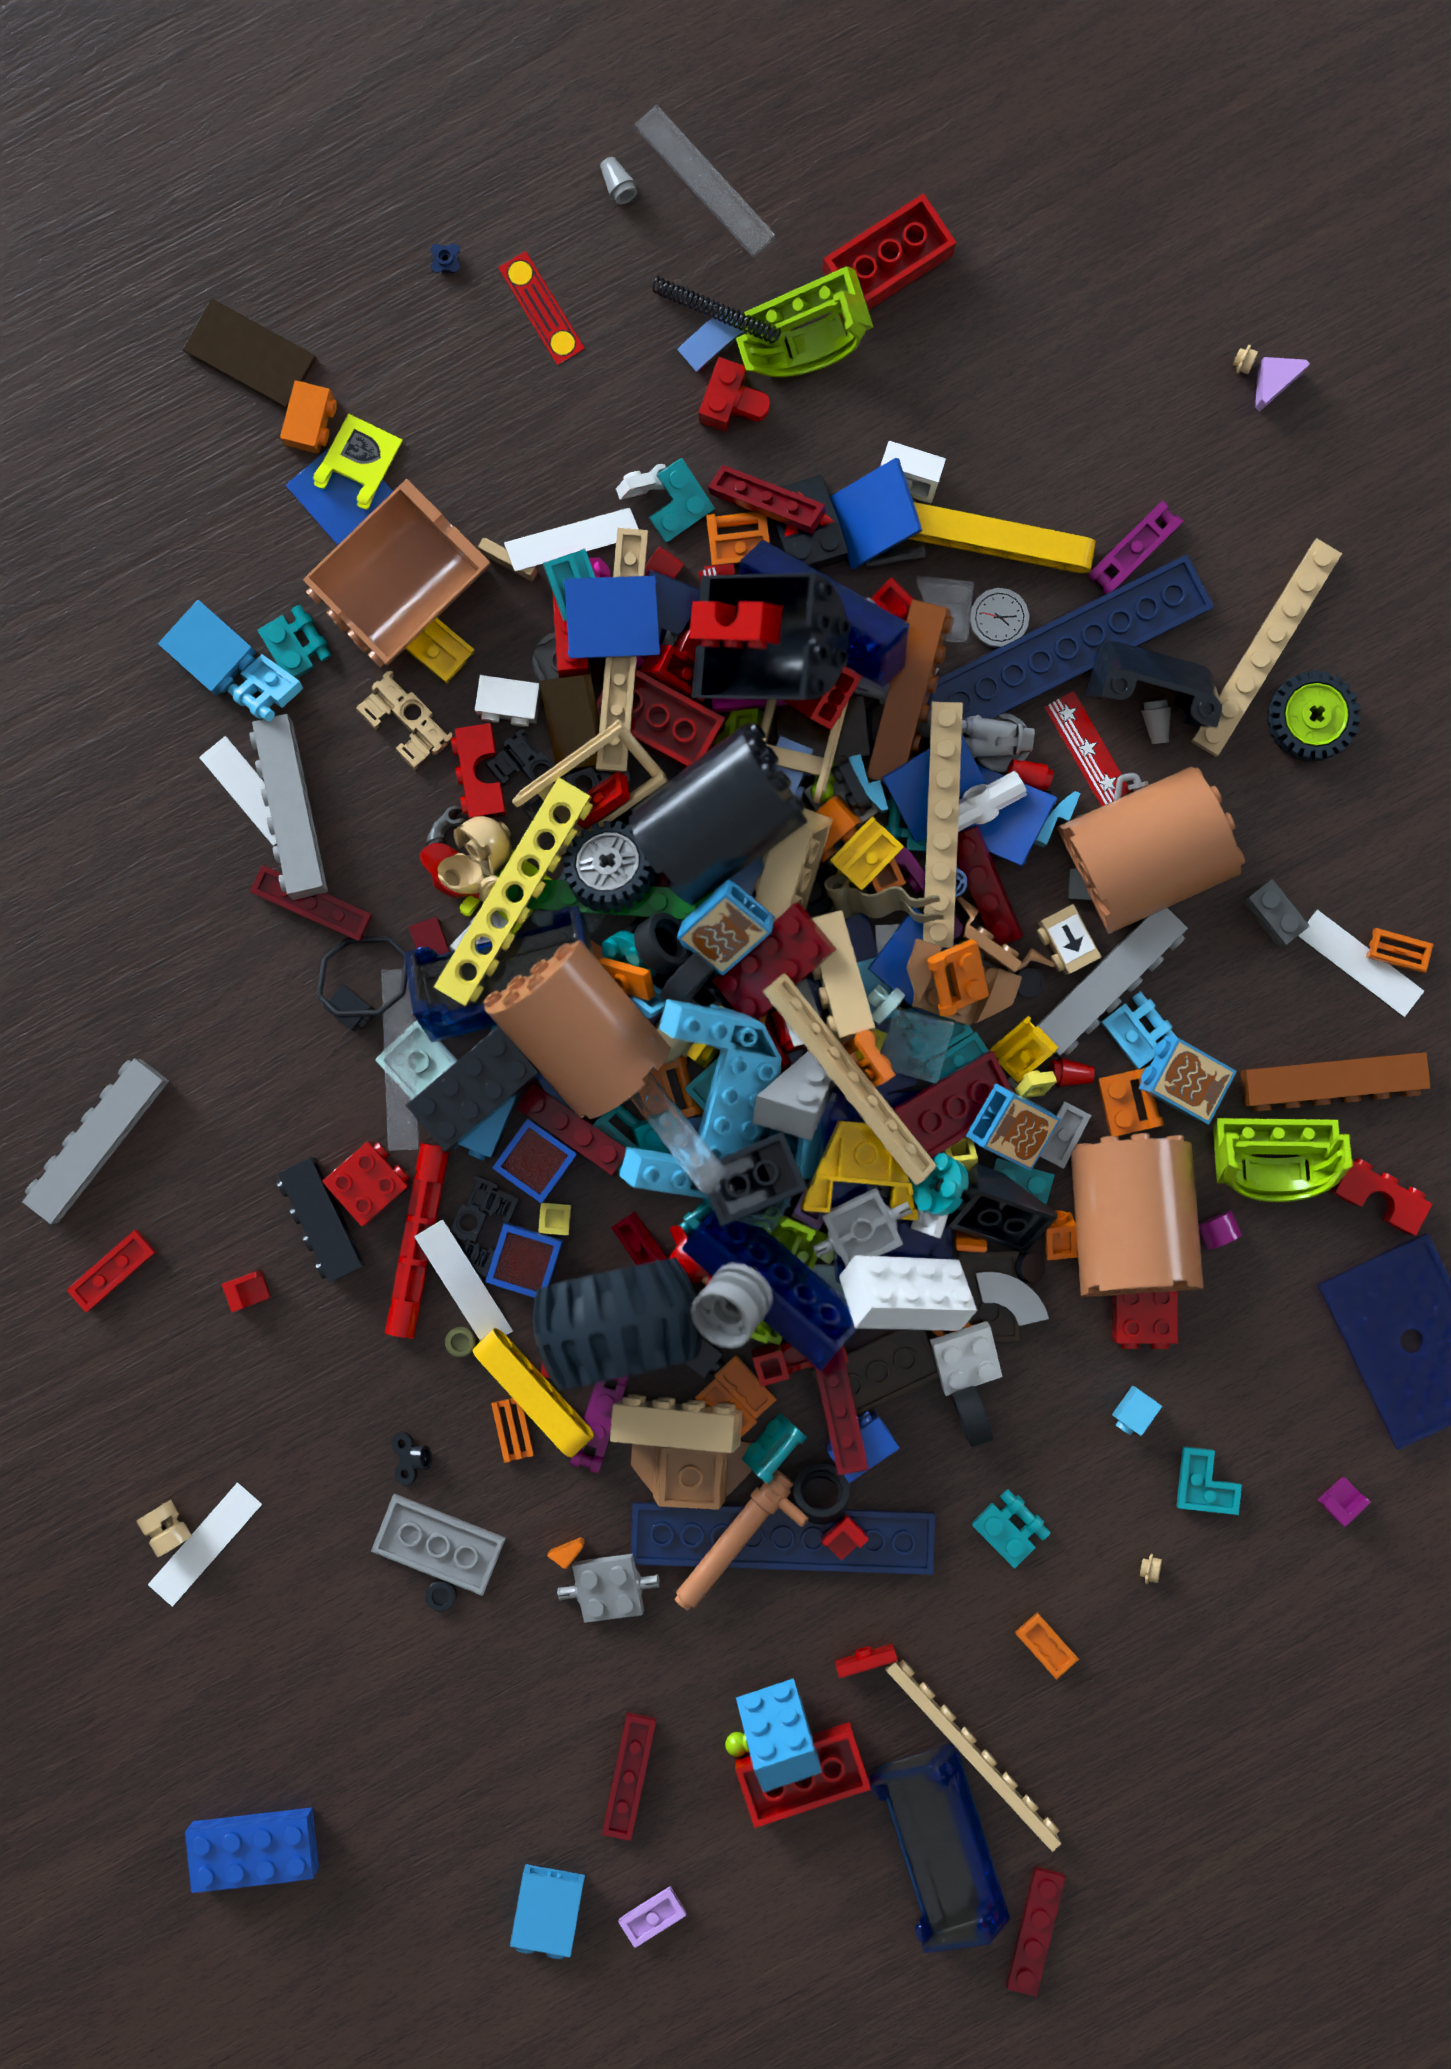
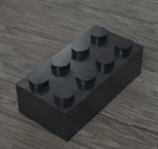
[406,1026,541,1152]

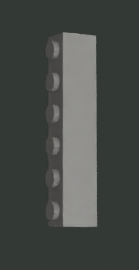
[249,714,328,900]
[1035,908,1188,1056]
[22,1058,169,1224]

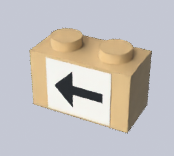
[1037,904,1101,976]

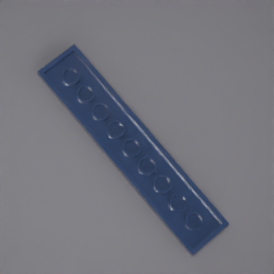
[927,554,1214,734]
[631,1502,935,1575]

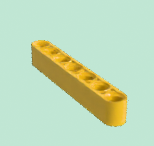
[908,502,1096,573]

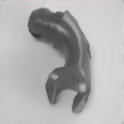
[426,806,467,846]

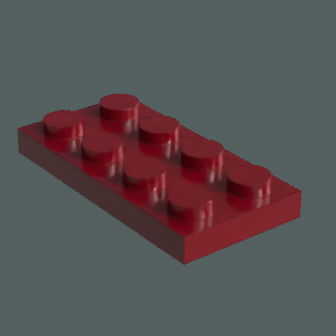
[712,902,837,1021]
[893,1051,1013,1158]

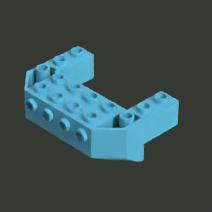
[620,999,782,1199]

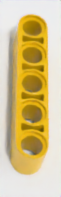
[473,1328,594,1458]

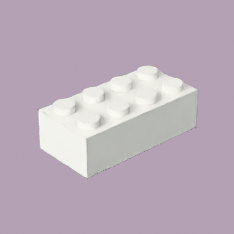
[839,1255,977,1331]

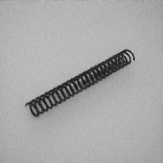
[652,276,781,344]

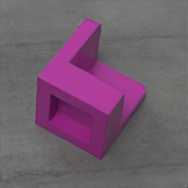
[1317,1477,1371,1527]

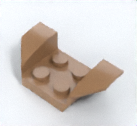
[955,896,1055,973]
[907,938,1022,1025]
[631,1441,753,1510]

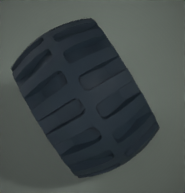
[533,1258,702,1390]

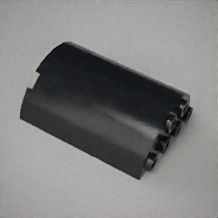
[692,573,851,700]
[629,722,808,906]

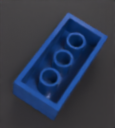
[185,1807,319,1893]

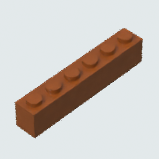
[867,599,954,782]
[1240,1052,1431,1112]

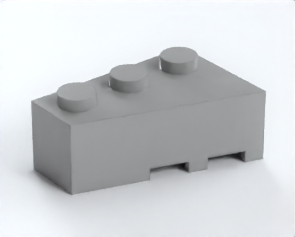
[753,1051,836,1140]

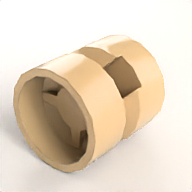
[136,1500,192,1558]

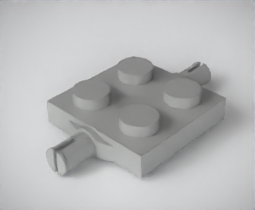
[813,1188,912,1266]
[558,1554,660,1623]

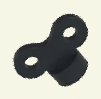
[392,1432,432,1485]

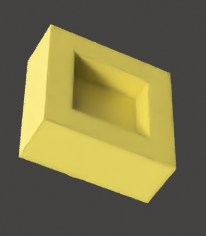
[1015,1070,1057,1098]
[538,1203,572,1235]

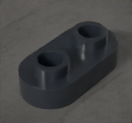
[831,755,872,813]

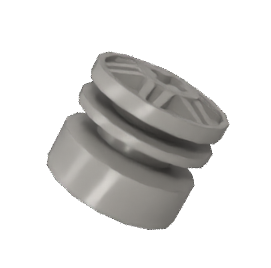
[691,1263,773,1348]

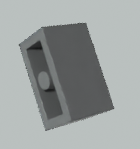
[1241,879,1310,947]

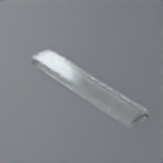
[635,104,775,258]
[381,969,419,1151]
[630,1071,727,1194]

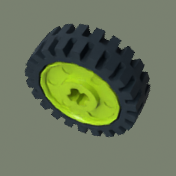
[1267,670,1361,762]

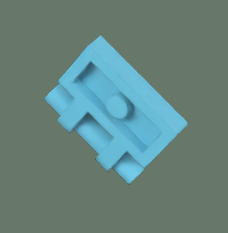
[228,654,303,722]
[1101,991,1177,1069]

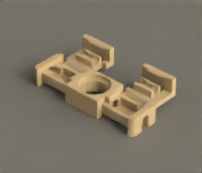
[356,671,453,771]

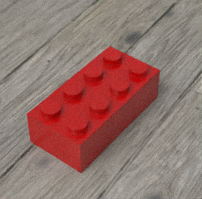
[822,193,957,310]
[596,669,725,769]
[735,1722,871,1828]

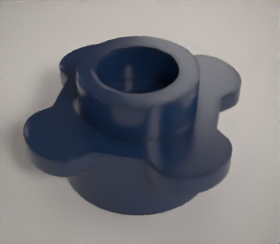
[430,243,460,273]

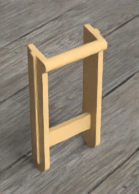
[761,662,856,803]
[512,720,668,856]

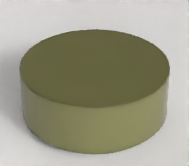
[445,1326,476,1357]

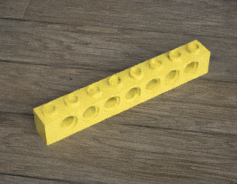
[434,777,593,1006]

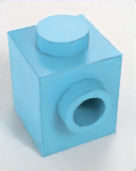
[1112,1385,1162,1436]

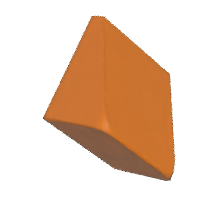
[954,1230,987,1253]
[547,1537,585,1569]

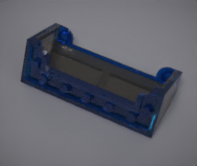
[404,906,595,1043]
[869,1744,1010,1953]

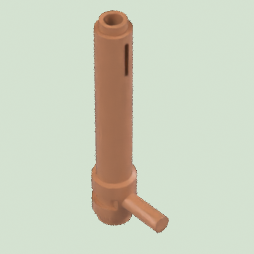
[674,1469,809,1611]

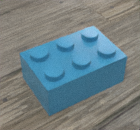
[736,1678,822,1792]

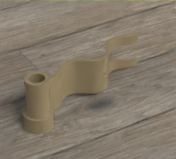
[824,874,944,923]

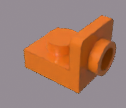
[1045,1211,1077,1260]

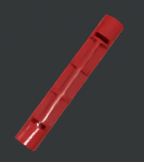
[385,1143,449,1338]

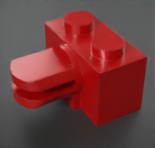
[698,357,770,433]
[640,629,705,702]

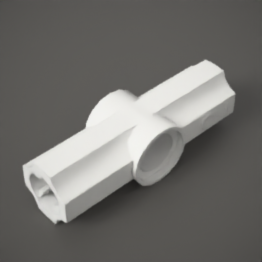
[958,771,1027,832]

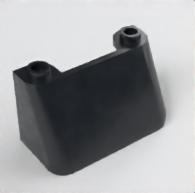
[1085,641,1222,728]

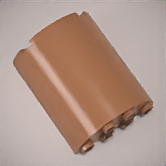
[303,479,491,668]
[1057,767,1245,934]
[484,940,671,1119]
[1071,1134,1204,1298]

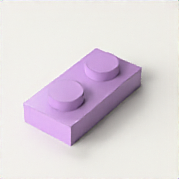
[619,1886,686,1948]

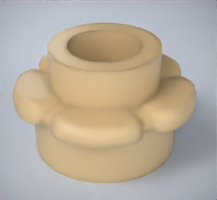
[1233,345,1258,374]
[1140,1554,1162,1584]

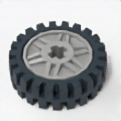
[563,821,655,913]

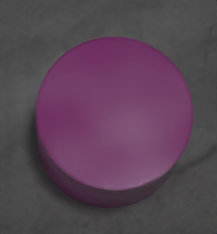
[1198,1210,1242,1250]

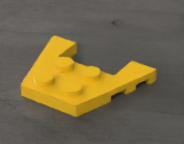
[800,1120,918,1221]

